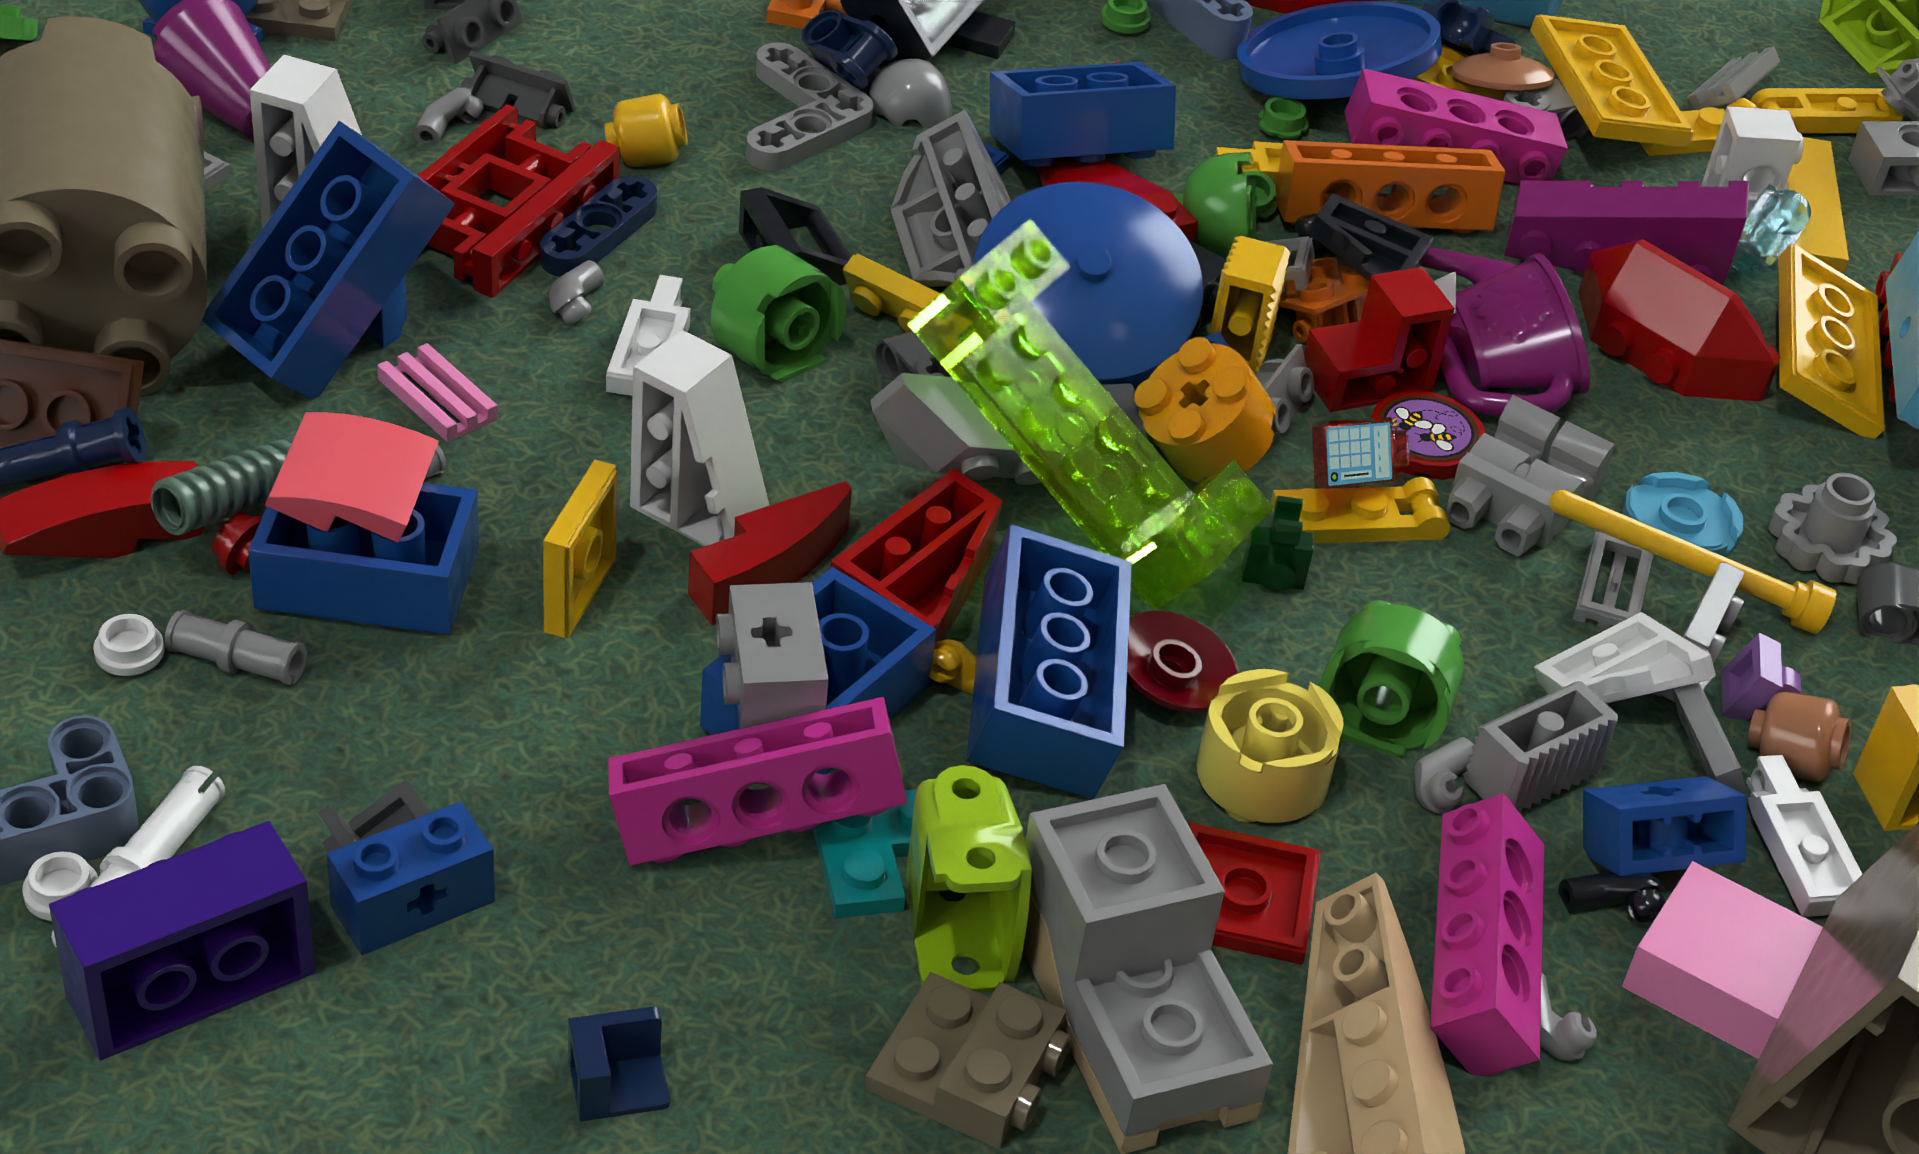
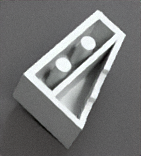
[250,55,362,229]
[630,329,770,546]

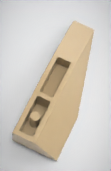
[1288,873,1465,1154]

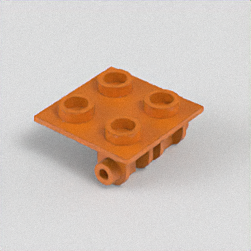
[1278,257,1370,343]

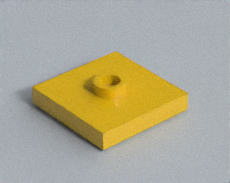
[543,459,618,638]

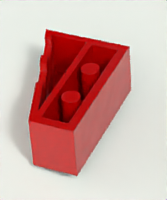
[830,468,1003,643]

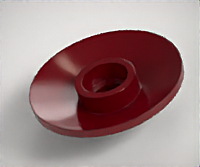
[1127,610,1238,713]

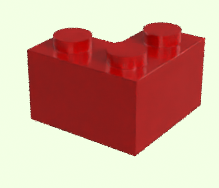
[1304,267,1455,413]

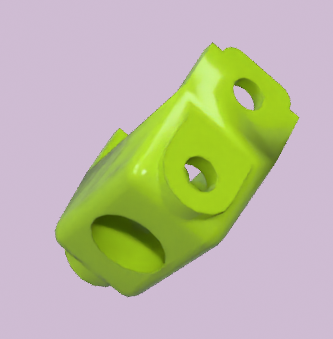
[906,765,1032,993]

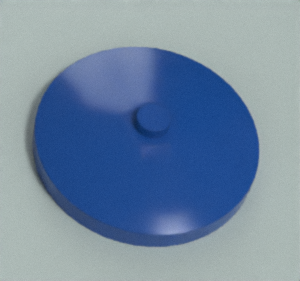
[1237,1,1442,99]
[971,182,1203,388]

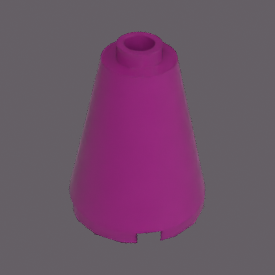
[152,0,271,139]

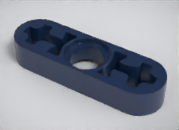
[540,176,657,277]

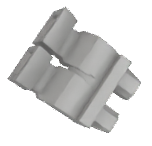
[1445,395,1615,557]

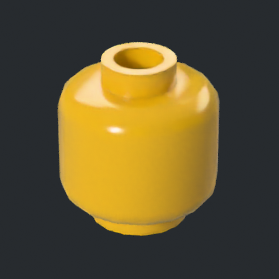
[604,94,688,167]

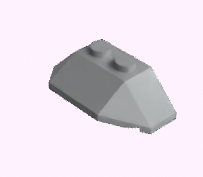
[890,109,1011,287]
[870,373,1112,485]

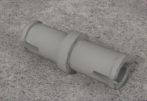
[165,610,307,685]

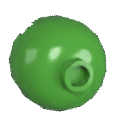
[1174,152,1257,259]

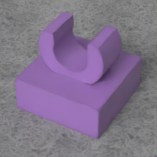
[1721,633,1802,721]

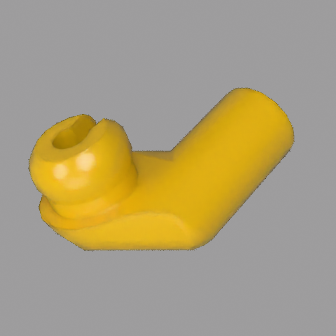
[929,639,976,695]

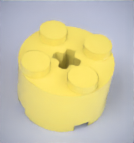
[1196,669,1344,823]

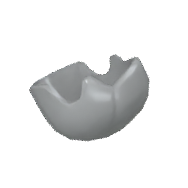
[868,59,952,128]

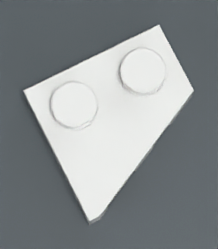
[1534,612,1716,703]

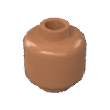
[1748,691,1851,782]

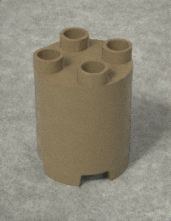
[0,16,207,397]

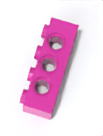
[1344,68,1568,184]
[608,697,907,866]
[1430,793,1544,1077]

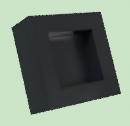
[950,11,1016,59]

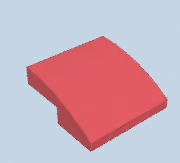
[265,412,439,543]

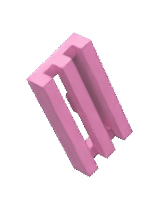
[377,343,498,442]

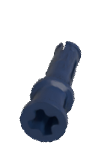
[0,407,146,487]

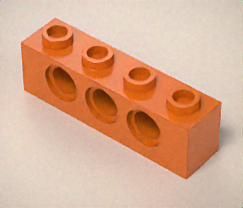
[1274,140,1505,233]

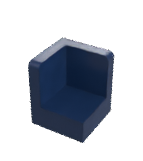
[568,1007,670,1122]

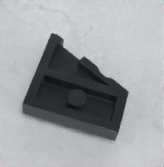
[1309,193,1434,282]

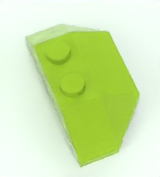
[1819,0,1919,78]

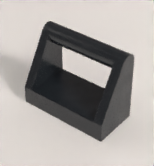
[739,187,852,285]

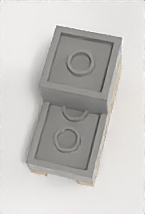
[1023,784,1273,1154]

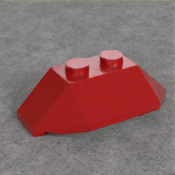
[1578,239,1781,402]

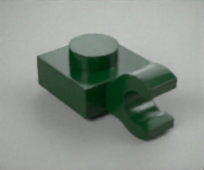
[1242,496,1314,591]

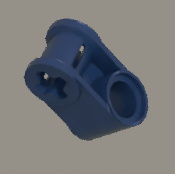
[801,10,898,91]

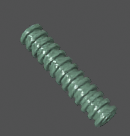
[150,414,363,536]

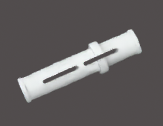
[90,766,225,887]

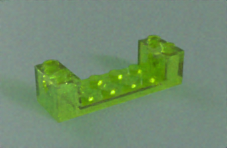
[907,218,1274,609]

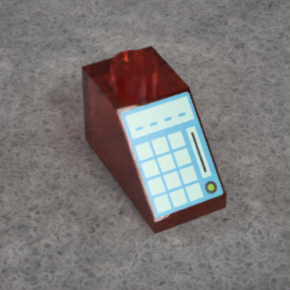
[1312,417,1410,489]

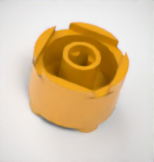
[1134,337,1277,483]

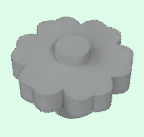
[1768,473,1897,584]

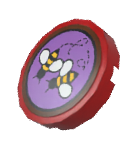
[1369,391,1485,480]

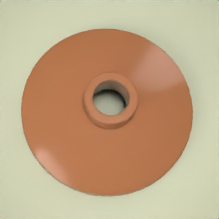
[1451,42,1555,90]

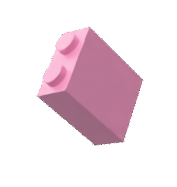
[1622,861,1823,1059]

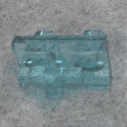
[1731,184,1811,275]

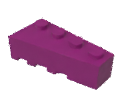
[1504,181,1749,286]

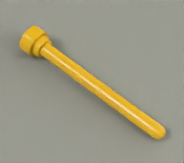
[1549,490,1836,635]

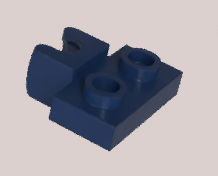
[1422,0,1522,56]

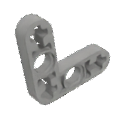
[745,43,873,171]

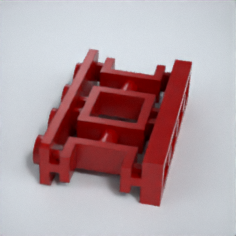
[417,104,620,299]

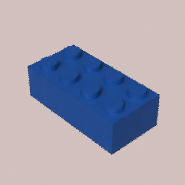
[202,121,455,399]
[966,524,1132,799]

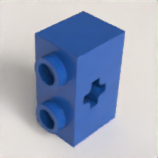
[1583,776,1746,876]
[326,801,495,956]

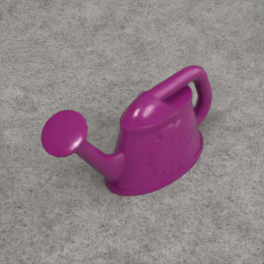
[1420,247,1590,416]

